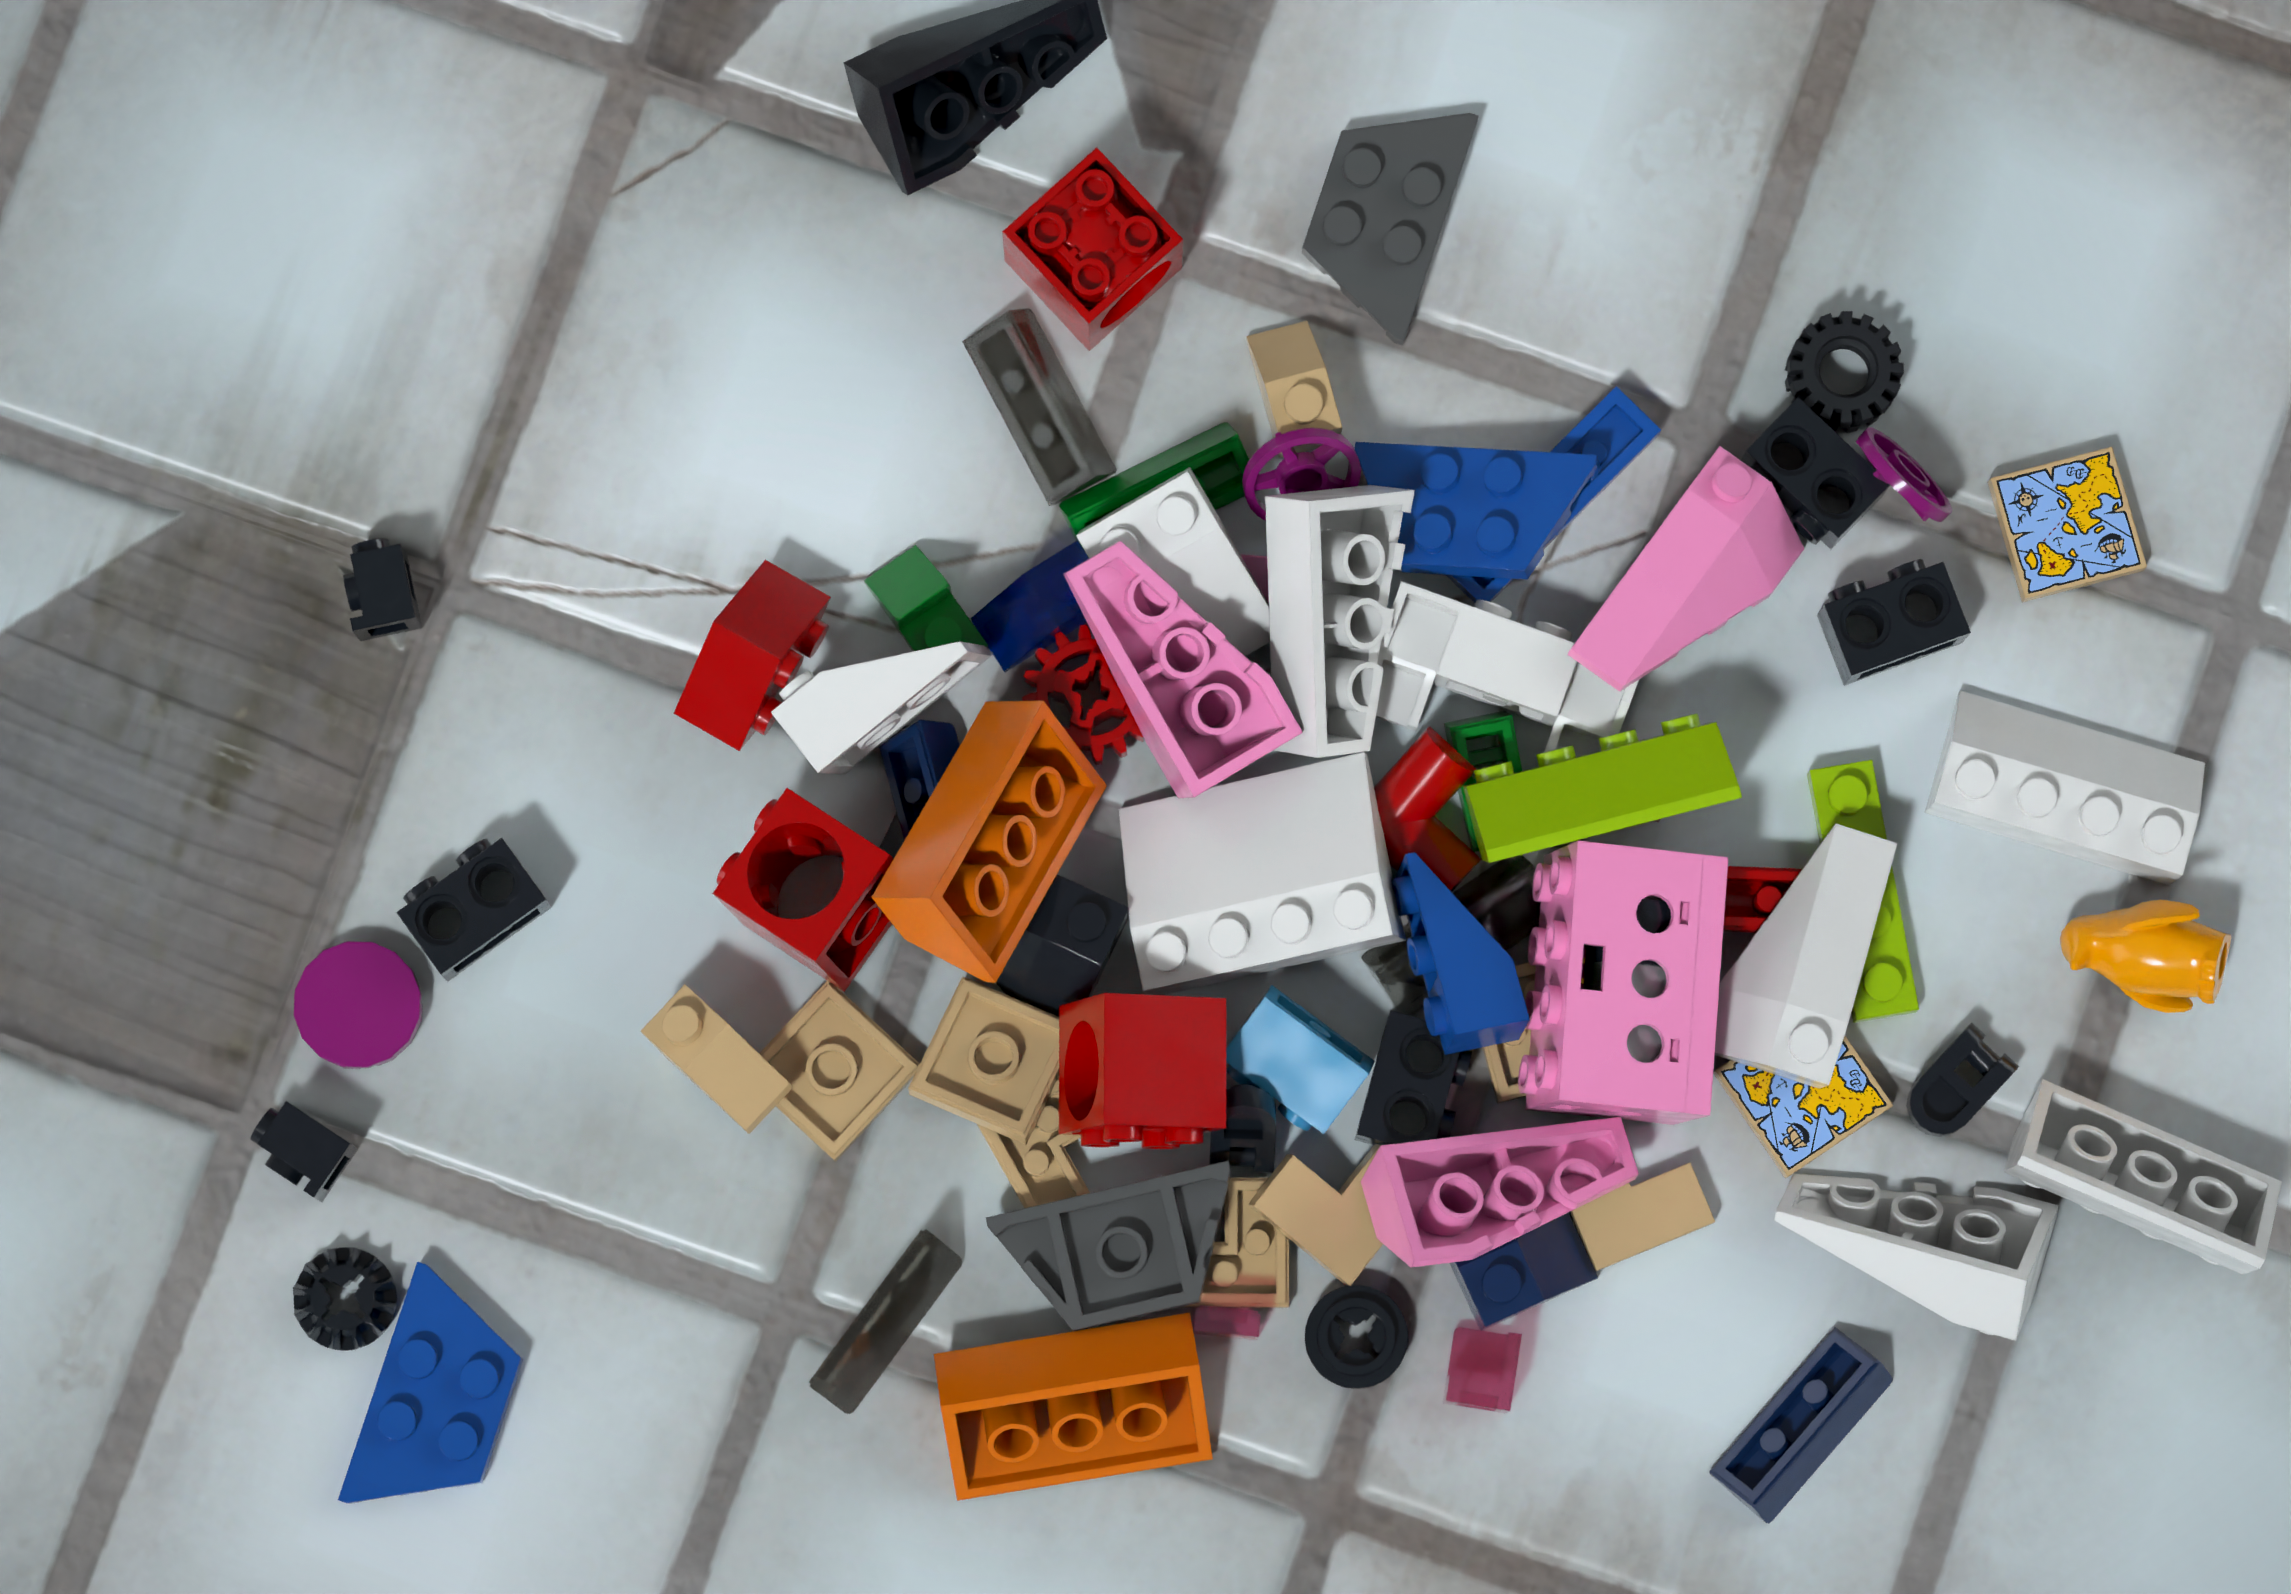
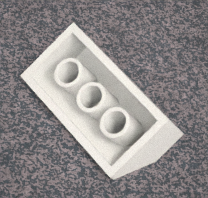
[1924,691,2205,885]
[2004,1079,2282,1275]

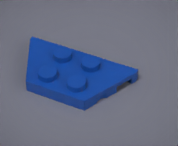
[1355,442,1600,580]
[338,1262,523,1504]

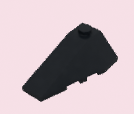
[843,0,1107,196]
[879,812,1129,1017]

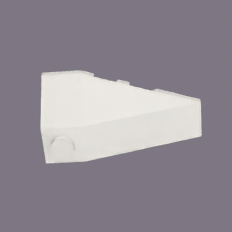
[1715,824,1897,1089]
[1774,1173,2059,1341]

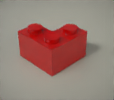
[673,559,831,751]

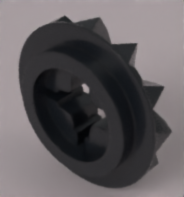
[293,1247,397,1351]
[1305,1285,1408,1389]

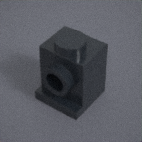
[343,538,422,641]
[250,1101,358,1202]

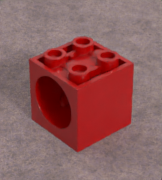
[1002,147,1183,351]
[712,788,893,992]
[1059,993,1226,1149]

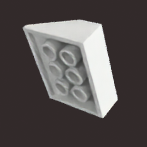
[1119,752,1406,995]

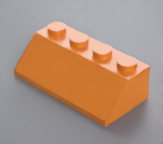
[871,701,1107,983]
[934,1313,1213,1501]

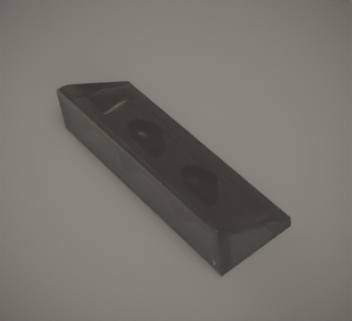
[962,308,1117,506]
[1361,855,1541,1016]
[809,1229,963,1415]

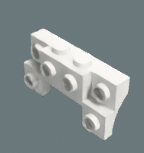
[1376,581,1639,757]

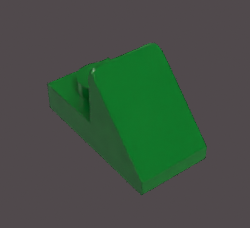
[864,545,988,651]

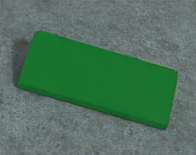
[1059,422,1249,560]

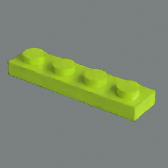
[1807,760,1919,1023]

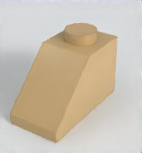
[1246,321,1342,458]
[640,984,793,1134]

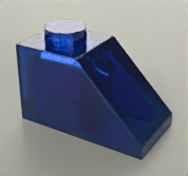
[970,541,1089,673]

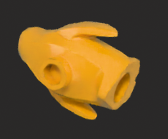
[2060,899,2231,1013]

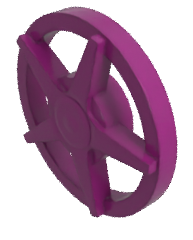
[1856,427,1952,522]
[1242,428,1361,521]

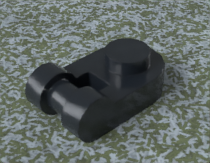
[1906,1022,2019,1137]
[1209,1084,1276,1173]

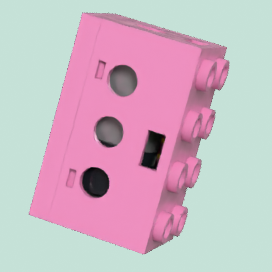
[1518,841,1728,1125]

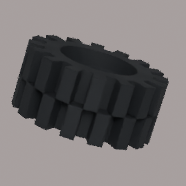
[1785,311,1904,433]

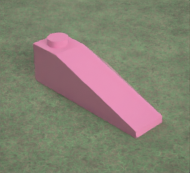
[1567,446,1804,692]
[1064,541,1303,798]
[1361,1117,1639,1268]

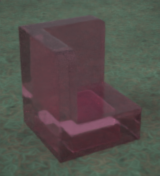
[1442,1327,1522,1414]

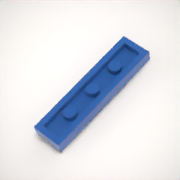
[1446,386,1661,603]

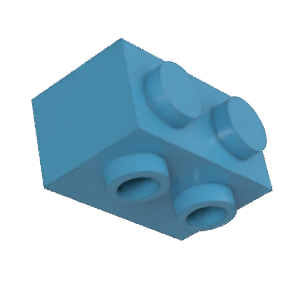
[1226,985,1375,1134]

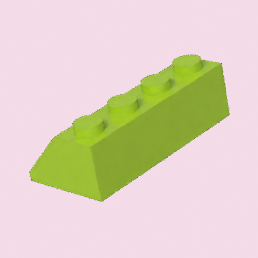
[1463,713,1742,863]

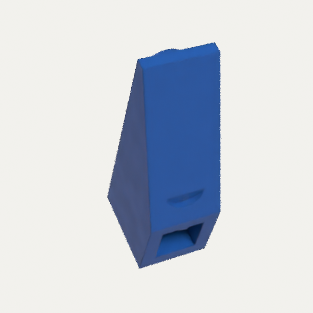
[1391,852,1530,1055]

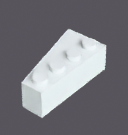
[1265,485,1415,758]

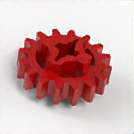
[1022,624,1145,765]

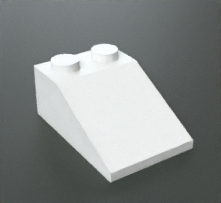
[1076,467,1270,656]
[771,641,992,775]

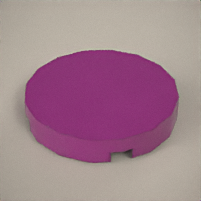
[293,941,423,1069]

